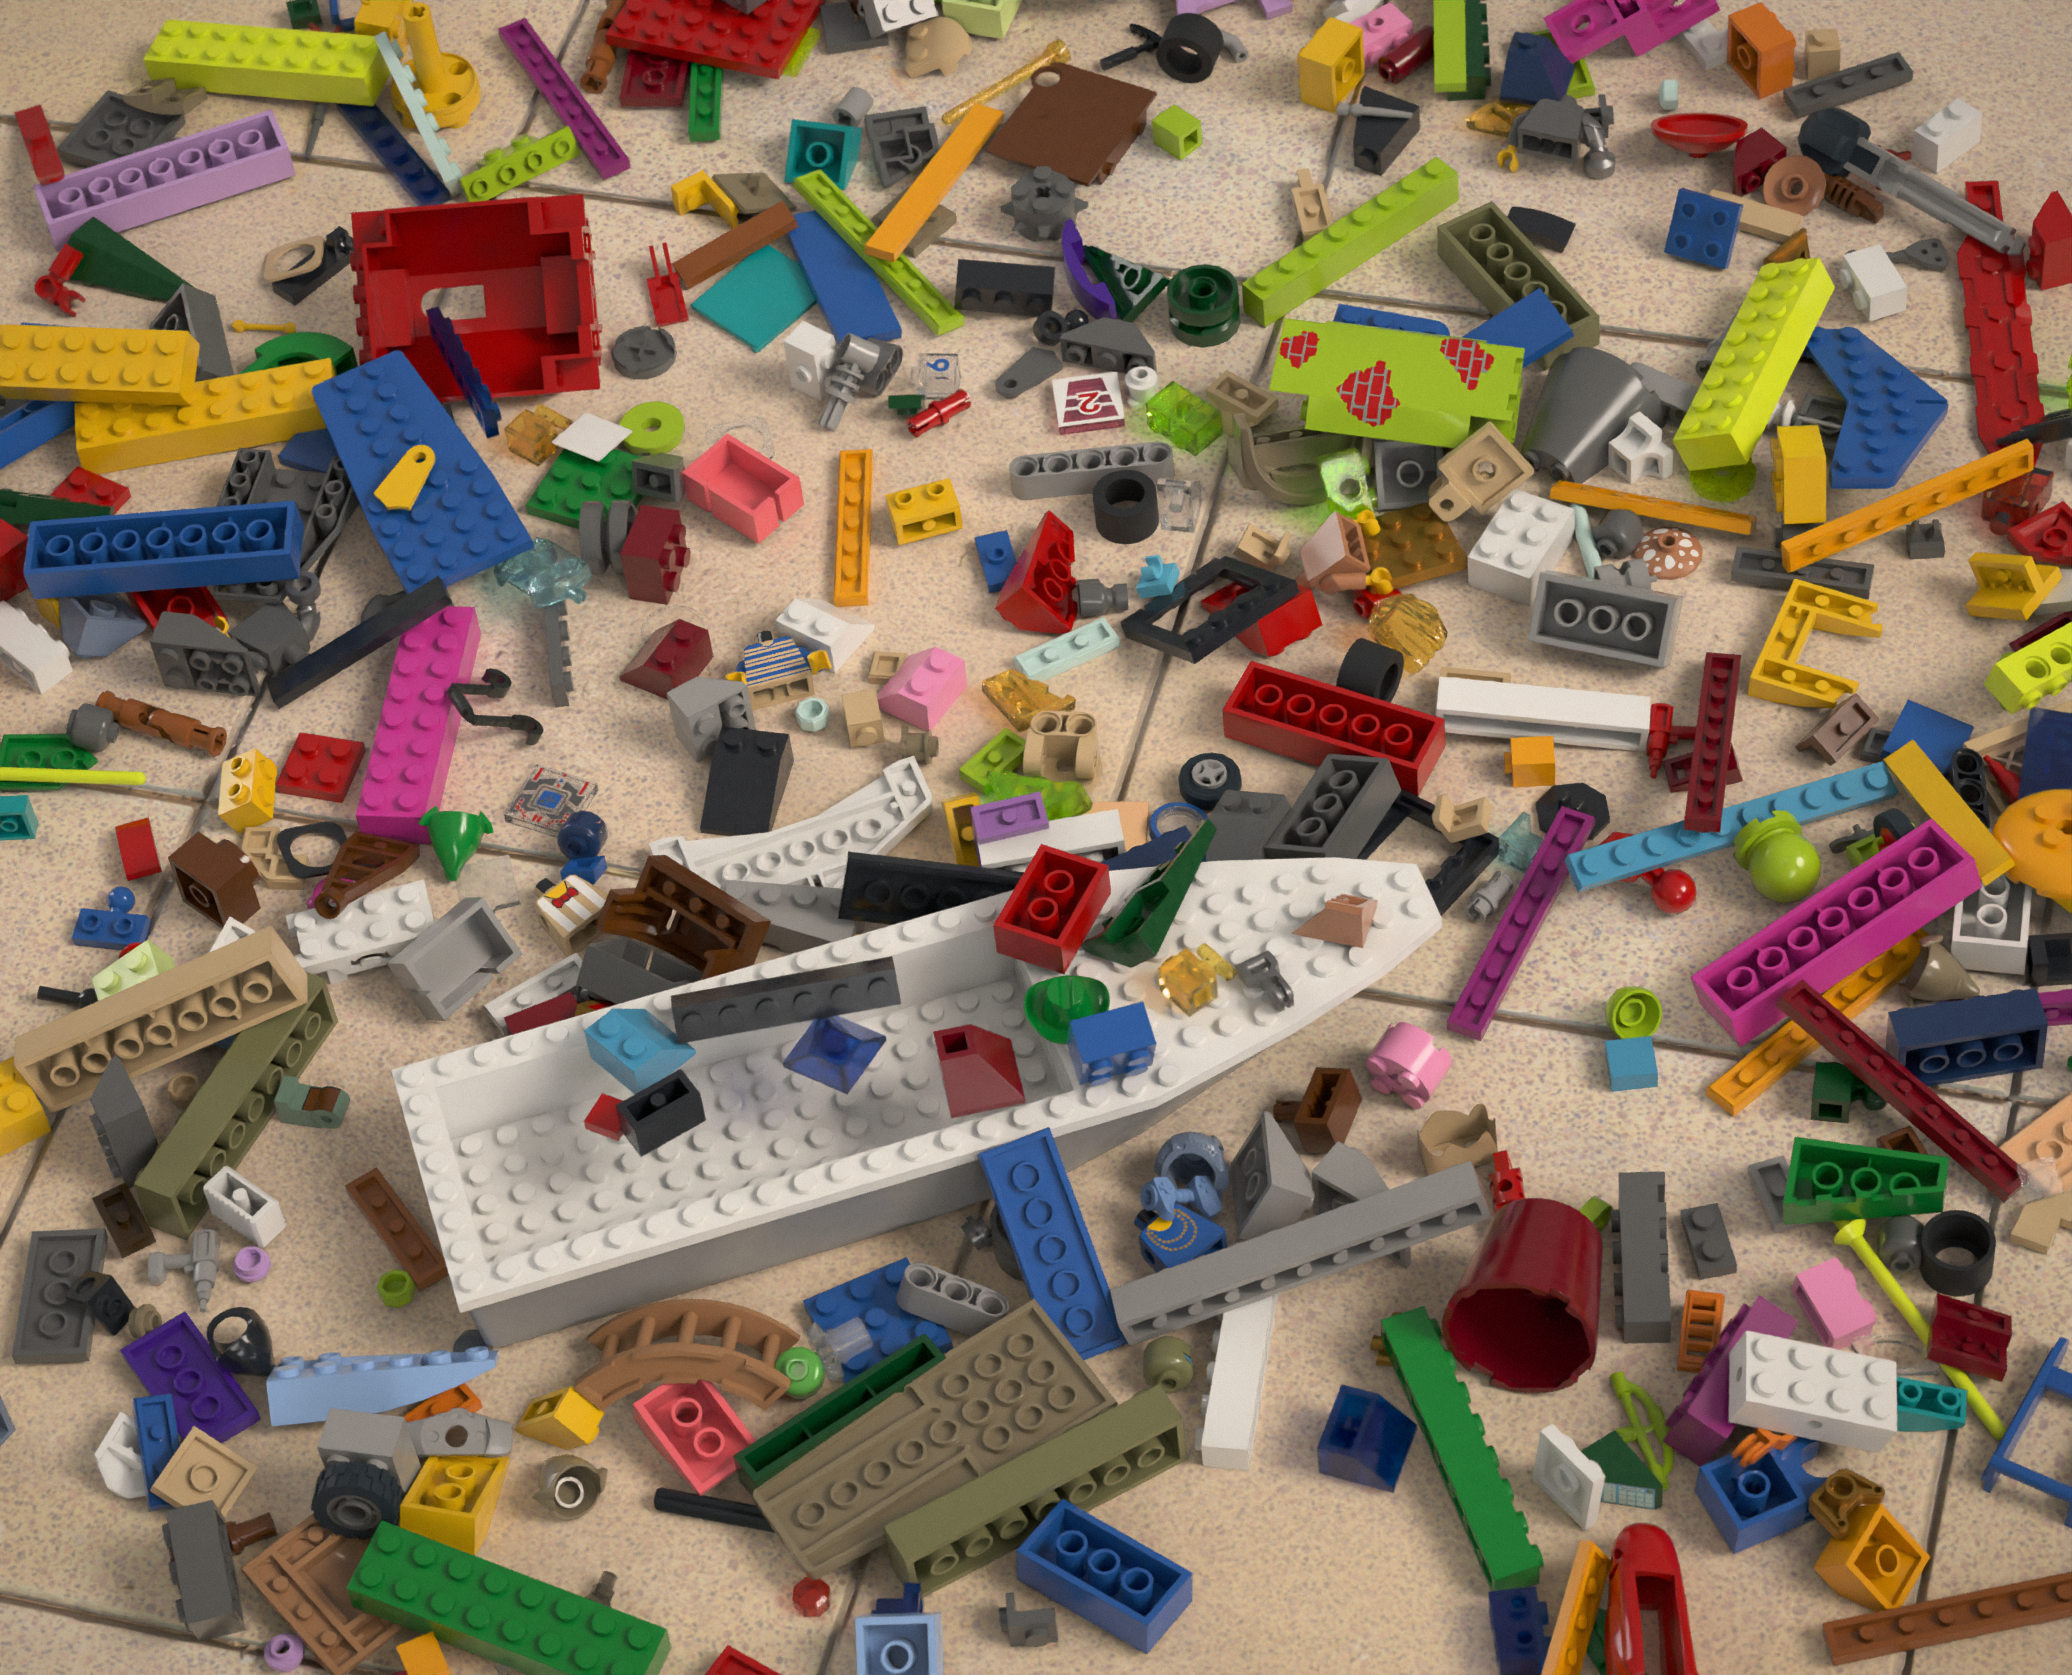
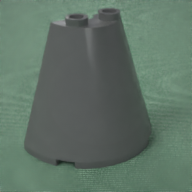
[1520,347,1666,484]

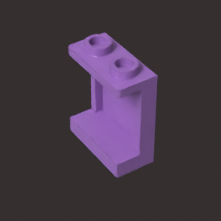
[970,791,1049,867]

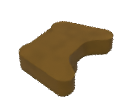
[1808,1468,1885,1539]

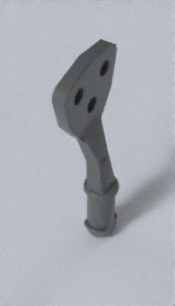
[1846,238,1947,271]

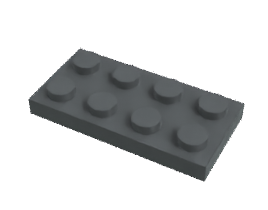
[12,1228,108,1364]

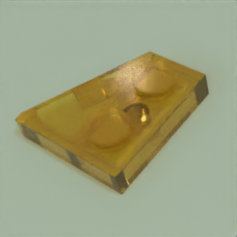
[1466,95,1534,138]
[982,669,1076,733]

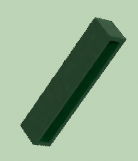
[733,1333,946,1497]

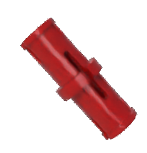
[906,389,971,438]

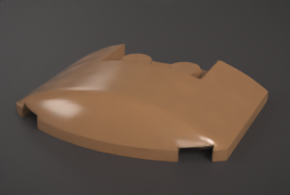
[241,1514,405,1675]

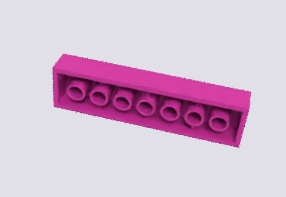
[356,606,481,844]
[1691,818,1982,1047]

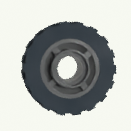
[311,1461,402,1540]

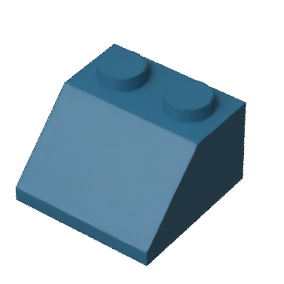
[584,1009,696,1094]

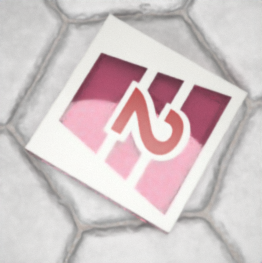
[1052,371,1125,435]

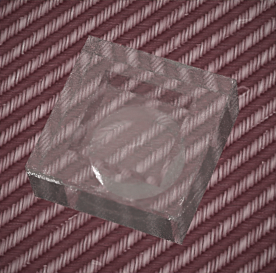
[2016,1155,2064,1204]

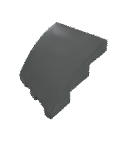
[864,106,940,189]

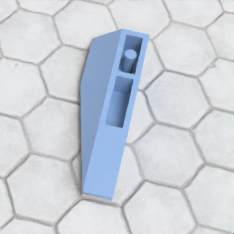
[266,1346,499,1426]

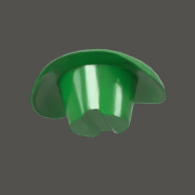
[1023,975,1110,1044]

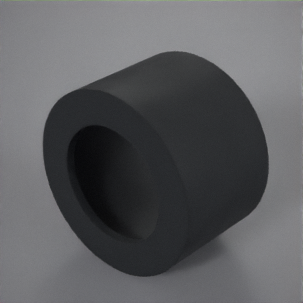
[1156,13,1224,83]
[1093,470,1159,544]
[1336,638,1404,703]
[1919,1210,1996,1297]

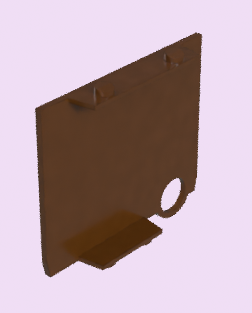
[985,62,1157,187]

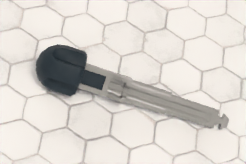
[1798,107,2027,256]

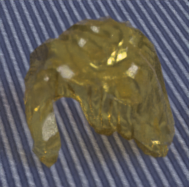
[1368,594,1448,675]

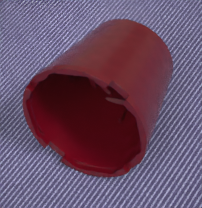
[1442,1198,1603,1393]

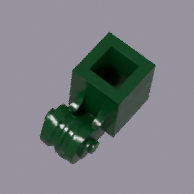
[1811,1062,1888,1124]

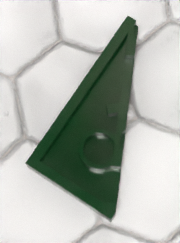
[1083,244,1170,323]

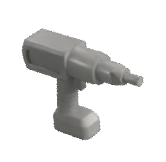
[148,1228,220,1313]

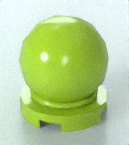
[1733,810,1821,904]

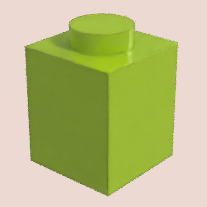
[1152,104,1203,161]

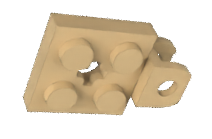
[1428,421,1534,522]

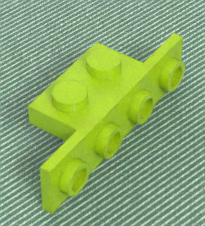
[458,125,581,202]

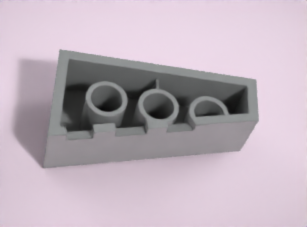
[720,880,865,954]

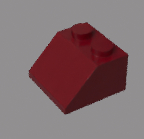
[619,619,714,700]

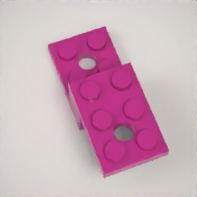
[1544,0,1720,64]

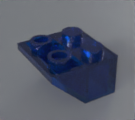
[1317,1384,1417,1493]

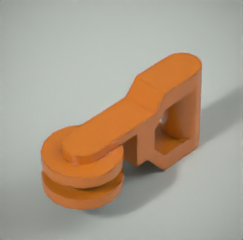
[1731,1427,1799,1468]

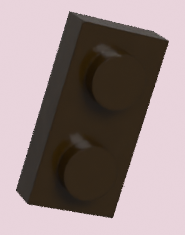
[92,1182,156,1258]

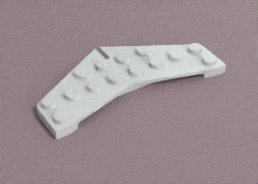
[649,756,933,889]

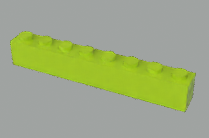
[1242,156,1459,328]

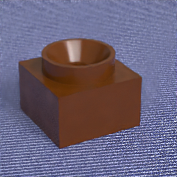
[168,831,261,929]

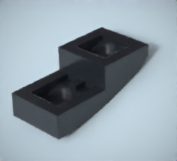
[1507,206,1576,254]

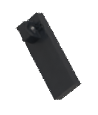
[271,226,354,306]

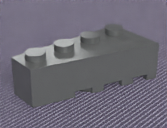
[1611,1171,1671,1344]

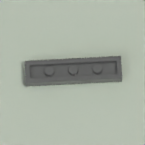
[1783,52,1913,118]
[1731,547,1875,599]
[542,583,574,708]

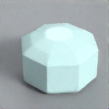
[1659,80,1678,110]
[795,697,831,732]

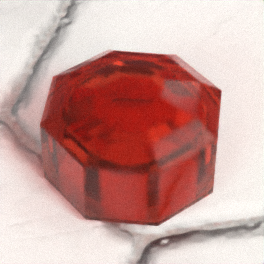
[792,1577,831,1617]

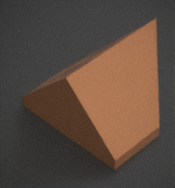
[1291,893,1378,948]

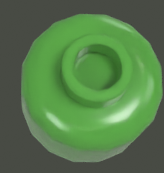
[774,1347,825,1400]

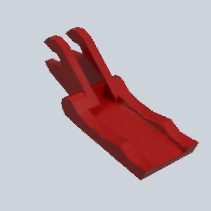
[646,243,689,328]

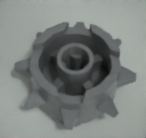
[1001,166,1088,242]

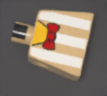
[534,875,608,957]

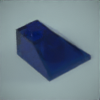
[783,1016,886,1094]

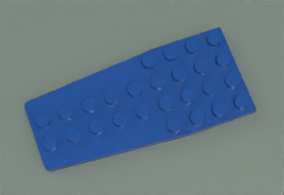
[311,351,534,595]

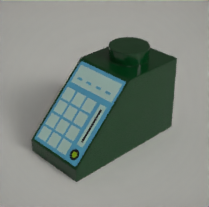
[1581,1430,1663,1510]

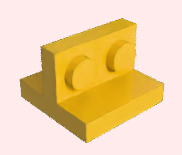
[1965,552,2062,621]

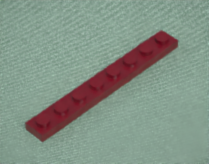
[1684,652,1741,833]
[1776,979,2031,1203]

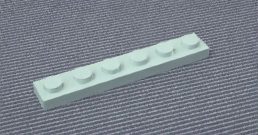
[374,31,464,197]

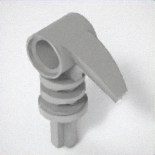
[819,333,880,430]

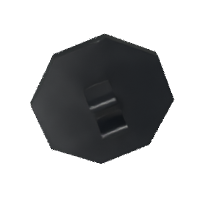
[1536,782,1610,840]

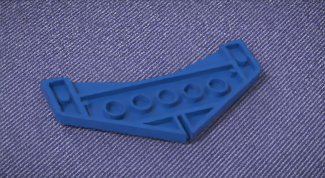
[1802,327,1948,489]

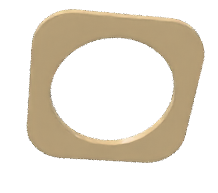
[263,236,325,282]

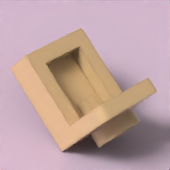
[1233,523,1292,571]
[1432,794,1492,843]

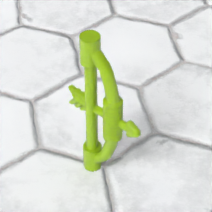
[1609,1371,1674,1491]

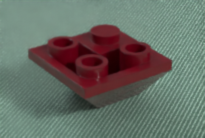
[933,1024,1026,1118]

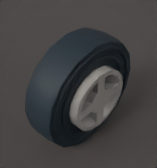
[1178,752,1242,811]

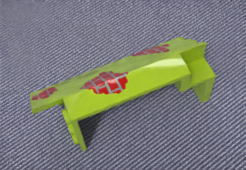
[1269,318,1525,448]

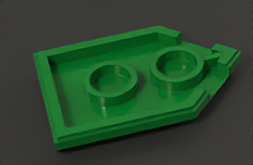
[0,733,98,790]

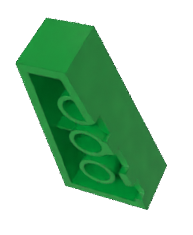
[1783,1137,1949,1225]

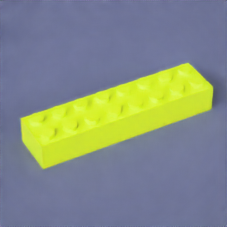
[143,19,391,106]
[1672,257,1835,471]

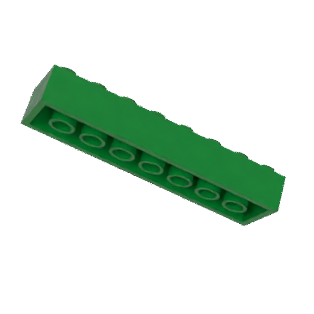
[346,1521,671,1675]

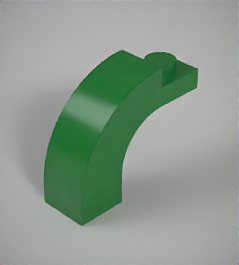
[239,332,358,376]

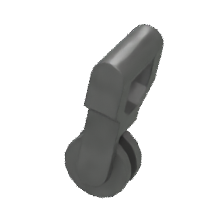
[1235,950,1294,1012]

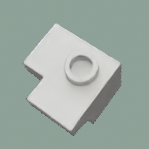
[1608,411,1673,484]

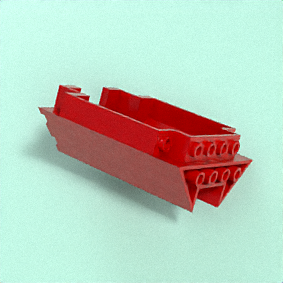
[350,194,603,402]

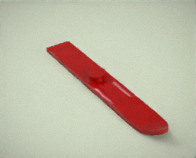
[14,104,65,185]

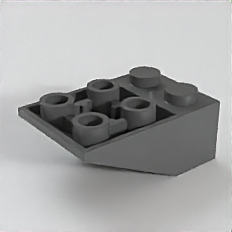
[150,611,261,697]

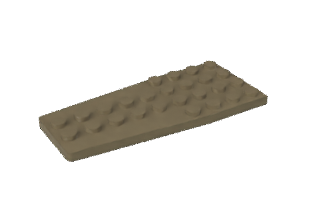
[753,1299,1118,1580]

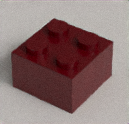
[620,505,691,605]

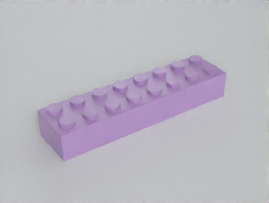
[33,109,296,252]

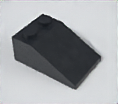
[700,726,794,836]

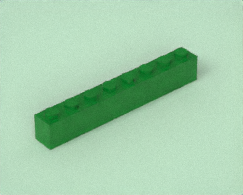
[1380,1306,1544,1599]

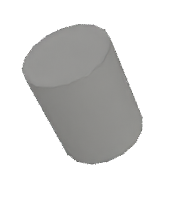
[832,87,873,127]

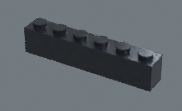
[671,956,901,1044]

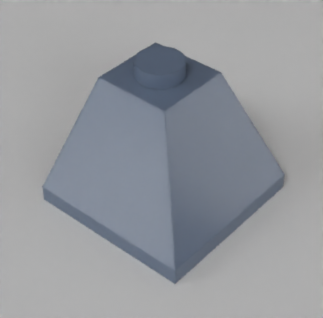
[58,593,147,659]

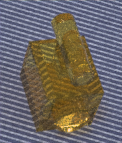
[504,404,573,467]
[1158,943,1237,1017]

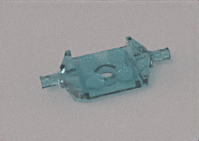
[493,537,592,609]

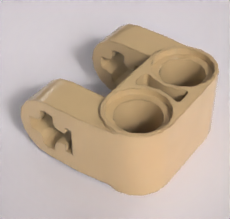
[1023,710,1099,779]

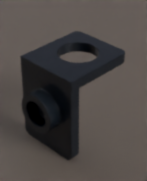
[64,1270,136,1336]

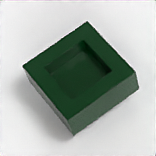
[286,0,322,30]
[888,394,925,415]

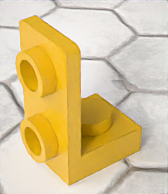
[670,170,739,229]

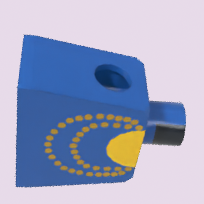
[1134,1204,1227,1273]

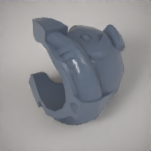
[1154,1131,1230,1191]

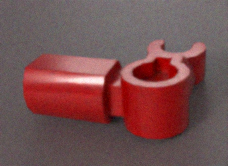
[34,243,86,317]

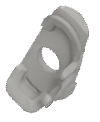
[407,1408,513,1458]

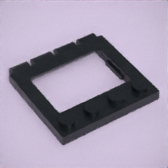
[1121,556,1300,664]
[1356,788,1504,916]

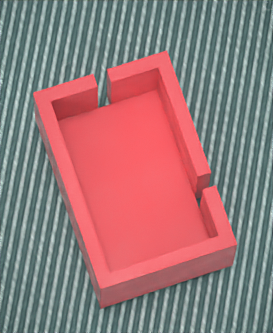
[681,433,804,544]

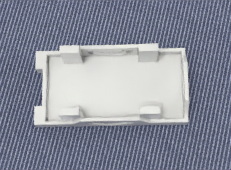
[286,879,435,984]

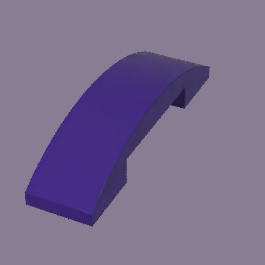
[1062,219,1117,320]

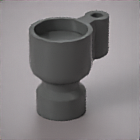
[1077,579,1128,617]

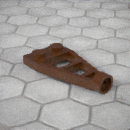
[314,831,420,919]

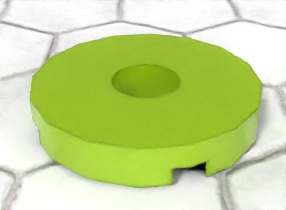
[620,401,685,456]

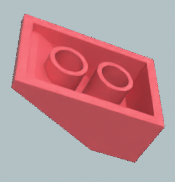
[633,1380,756,1496]

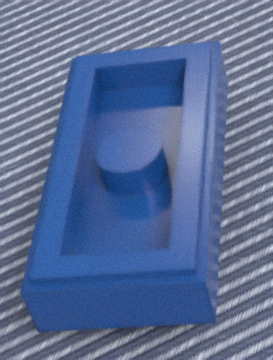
[974,530,1017,593]

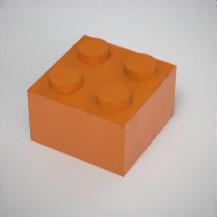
[1727,2,1796,99]

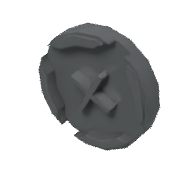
[611,326,677,380]

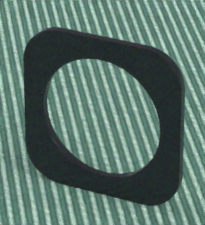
[277,821,355,879]

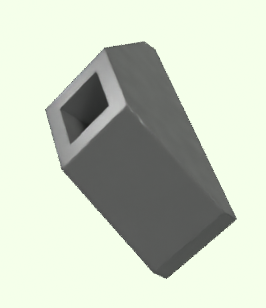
[1060,317,1157,374]

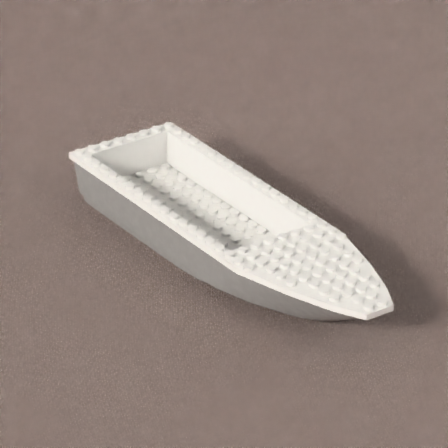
[391,857,1442,1349]

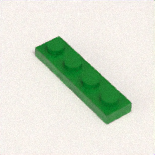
[688,62,724,142]

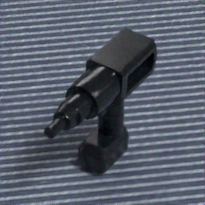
[1996,408,2072,445]

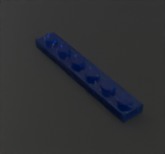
[336,103,451,206]
[426,306,502,439]

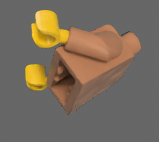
[1295,510,1393,595]

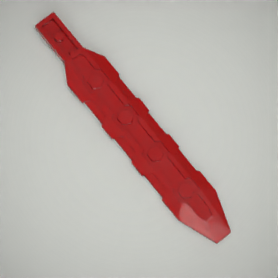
[1956,180,2045,481]

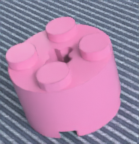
[1365,1022,1452,1109]

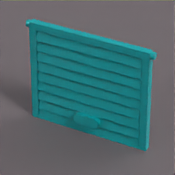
[690,244,817,353]

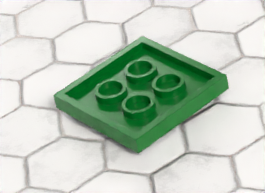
[525,448,644,529]

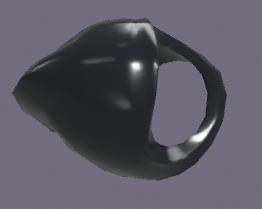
[207,1307,276,1377]

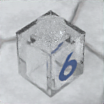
[911,353,961,400]

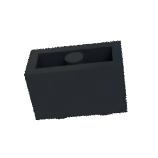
[615,1069,706,1157]

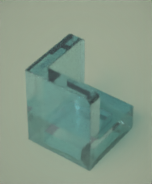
[1499,812,1544,874]

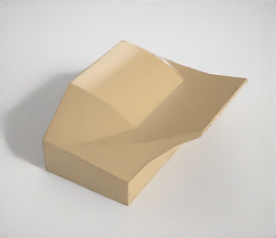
[1206,370,1279,437]

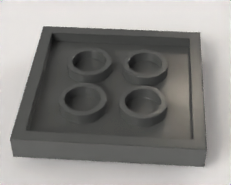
[57,90,186,167]

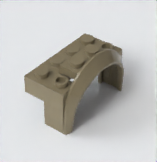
[1227,413,1375,505]

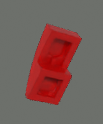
[115,817,162,881]

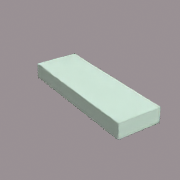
[1013,617,1121,687]

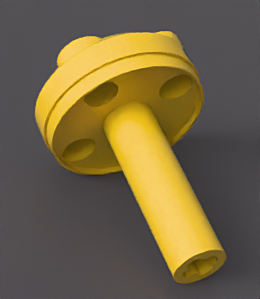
[390,2,481,129]

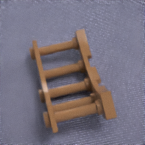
[573,1299,801,1411]

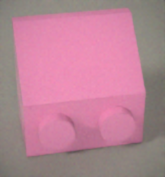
[877,647,967,731]

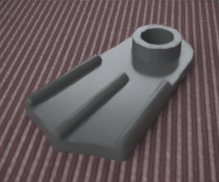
[995,347,1063,399]

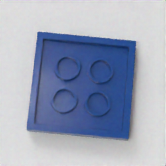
[803,1257,953,1384]

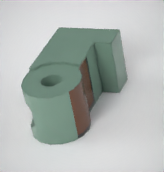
[274,1075,350,1129]

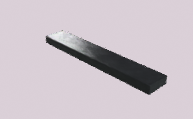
[266,576,453,709]

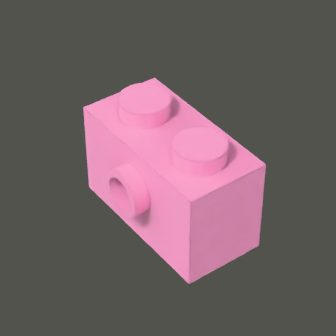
[1349,2,1413,70]
[1791,1257,1876,1350]

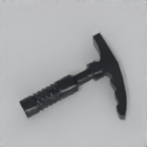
[1099,23,1162,71]

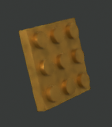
[1362,502,1468,594]

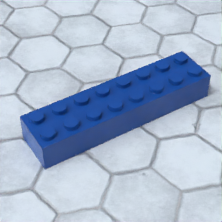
[23,501,304,599]

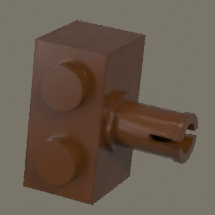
[1273,1067,1362,1154]

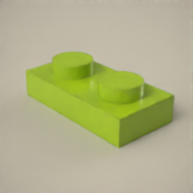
[959,727,1026,795]

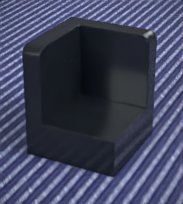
[2026,933,2072,987]

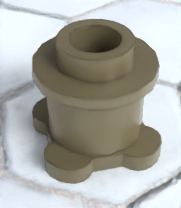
[900,726,939,764]

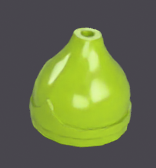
[1605,986,1662,1039]

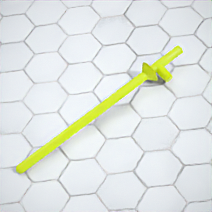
[0,767,146,785]
[1832,1218,2007,1440]

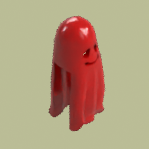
[1604,1523,1699,1675]

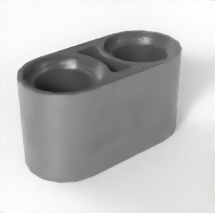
[856,337,903,396]

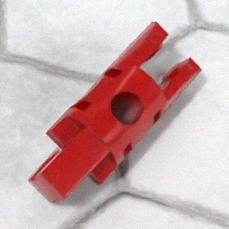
[1488,1150,1525,1215]

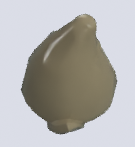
[1898,934,1980,1007]
[532,1454,608,1520]

